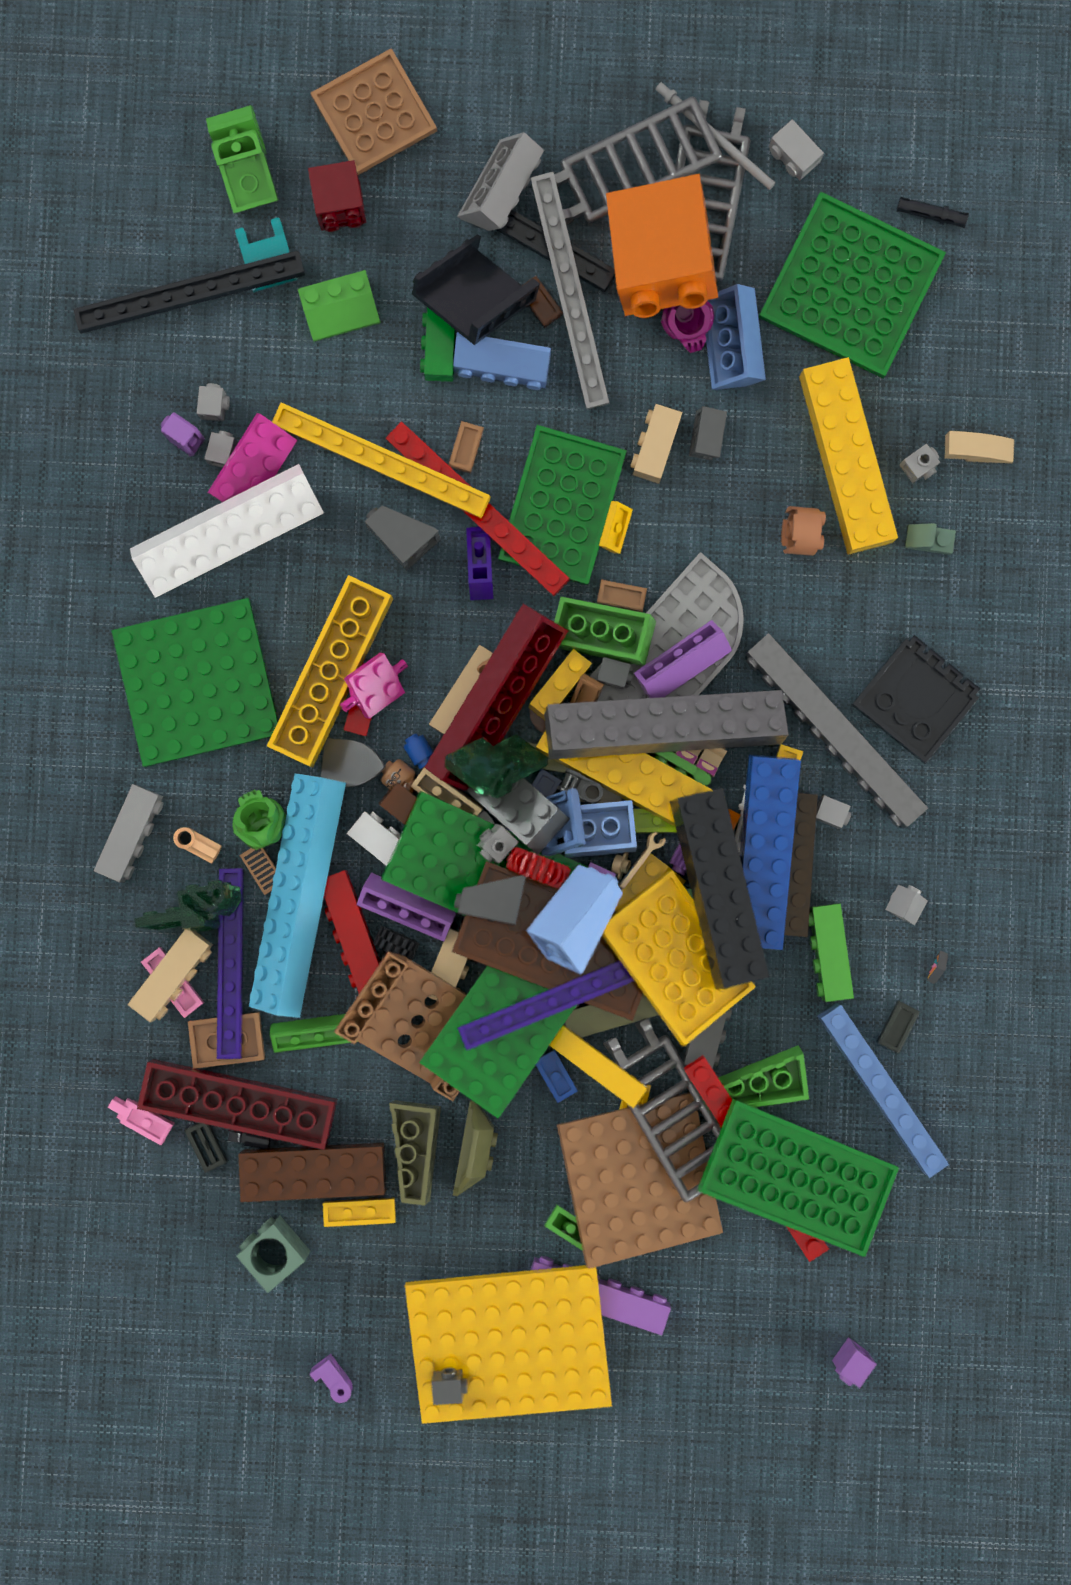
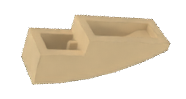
[945,431,1014,463]

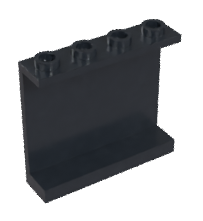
[412,234,540,345]

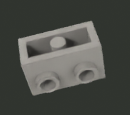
[769,119,824,180]

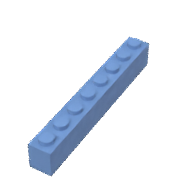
[817,1003,949,1178]

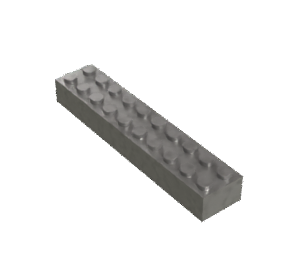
[544,690,789,760]

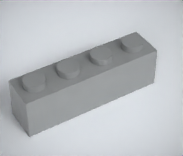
[94,784,163,882]

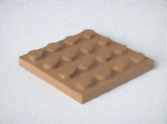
[311,48,437,175]

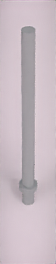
[656,82,775,190]

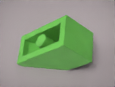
[544,1205,583,1251]

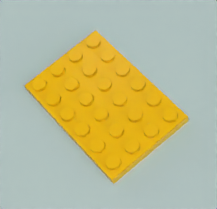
[602,871,756,1046]

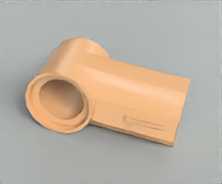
[173,827,222,864]

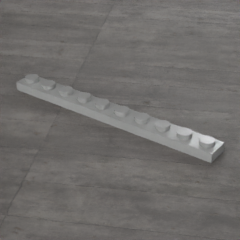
[531,172,609,410]

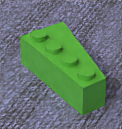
[718,1045,809,1108]

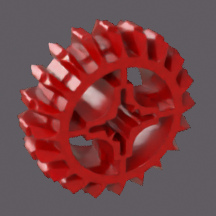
[506,847,571,889]

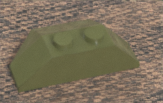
[453,1099,498,1196]

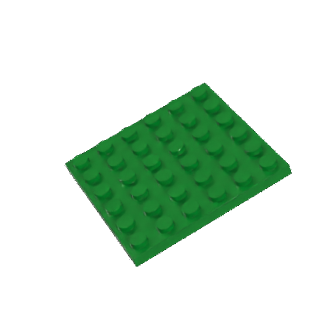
[758,191,946,379]
[111,598,278,767]

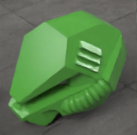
[232,790,286,850]

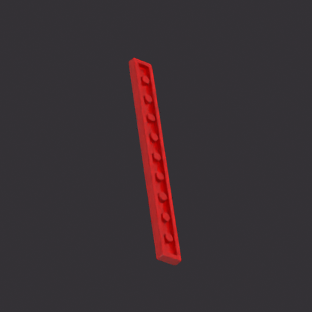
[386,421,570,597]
[683,1055,829,1262]

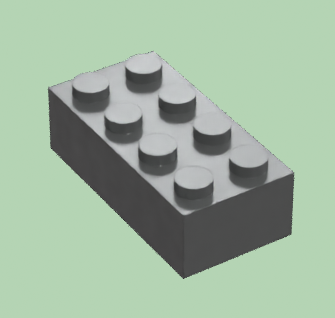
[467,756,569,854]

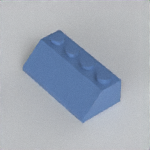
[706,284,766,390]
[453,332,551,390]

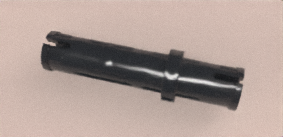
[896,197,969,228]

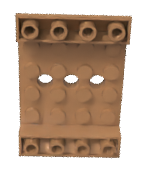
[334,951,467,1101]

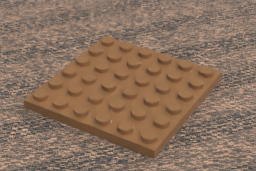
[557,1092,723,1269]

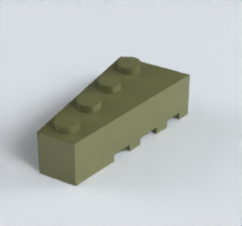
[389,1100,441,1206]

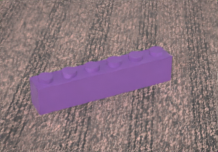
[530,1256,671,1335]

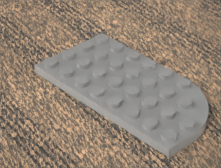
[590,552,743,754]

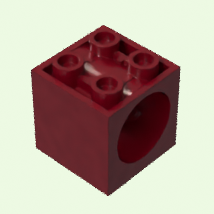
[308,160,367,232]

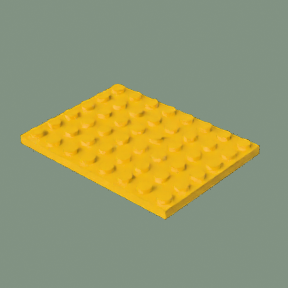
[405,1265,612,1424]

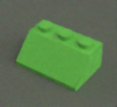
[298,270,380,342]

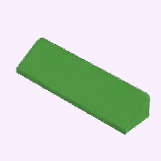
[270,1014,358,1053]

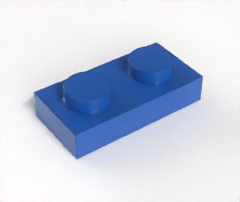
[536,1049,578,1103]

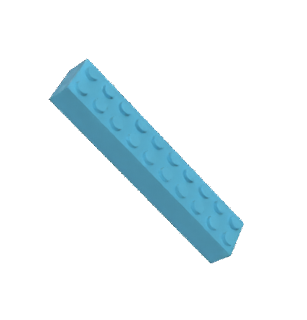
[249,773,346,1018]

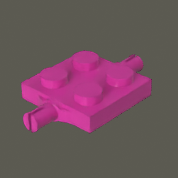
[340,653,408,719]

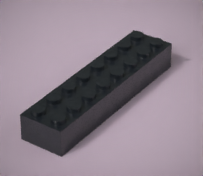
[670,788,769,989]

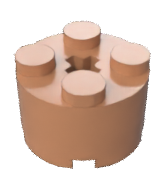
[781,506,826,556]

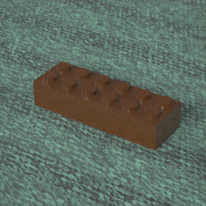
[238,1142,387,1202]

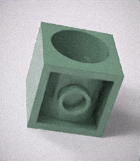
[237,1215,310,1293]

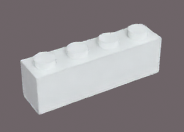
[347,811,401,866]

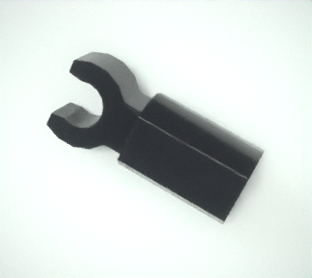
[228,1130,271,1149]

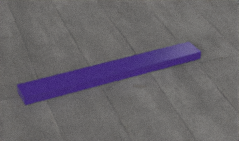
[217,868,244,1059]
[457,960,634,1051]

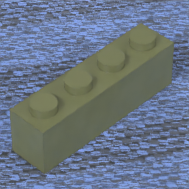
[565,993,659,1037]

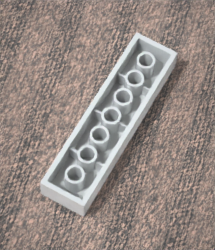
[130,464,324,598]

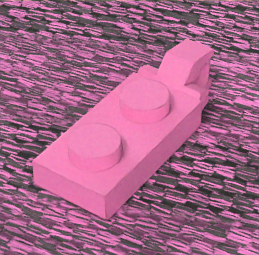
[108,1096,174,1145]

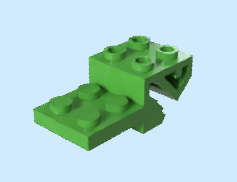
[206,105,279,213]

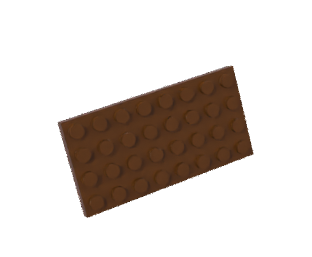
[452,861,643,1021]

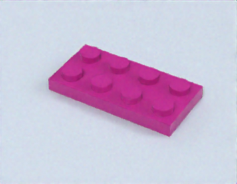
[207,413,297,502]

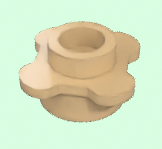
[612,852,631,880]

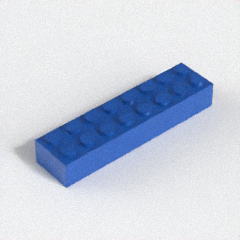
[740,755,801,950]

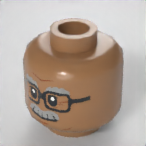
[381,759,416,789]

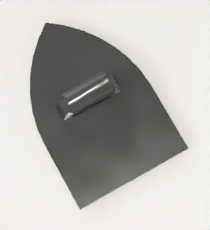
[321,738,386,787]

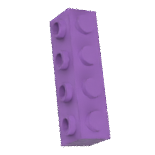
[634,620,732,698]
[357,873,457,941]

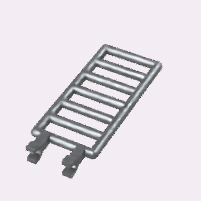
[554,97,722,225]
[675,100,751,281]
[603,1018,721,1202]

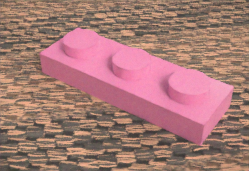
[141,947,204,1018]

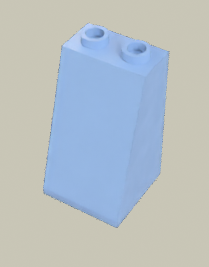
[527,865,623,974]

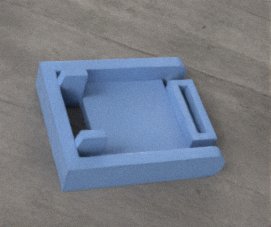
[541,788,586,856]

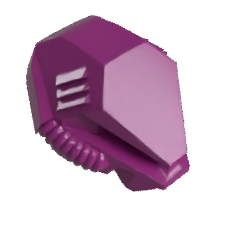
[661,300,714,353]

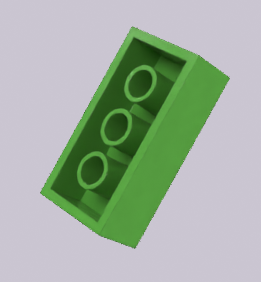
[554,597,656,666]

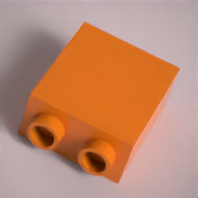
[606,174,719,318]

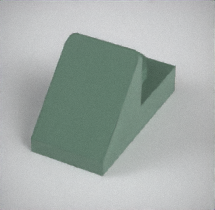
[905,523,956,555]

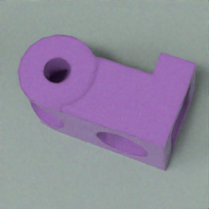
[310,1353,353,1403]

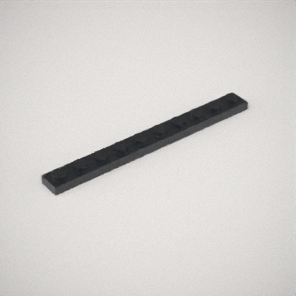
[73,250,305,334]

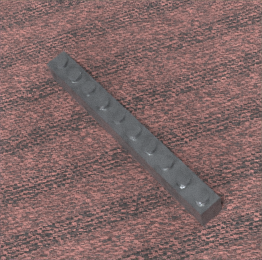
[745,633,928,828]

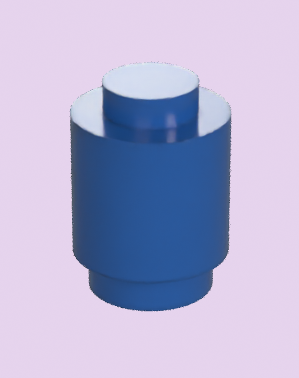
[403,733,433,770]

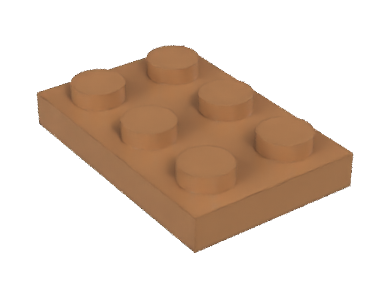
[188,1012,265,1069]

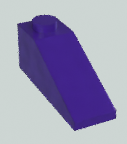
[466,527,494,601]

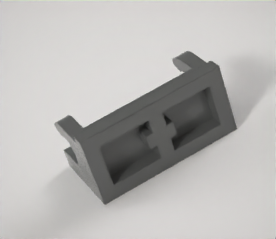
[689,406,727,460]

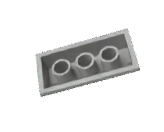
[457,132,544,231]

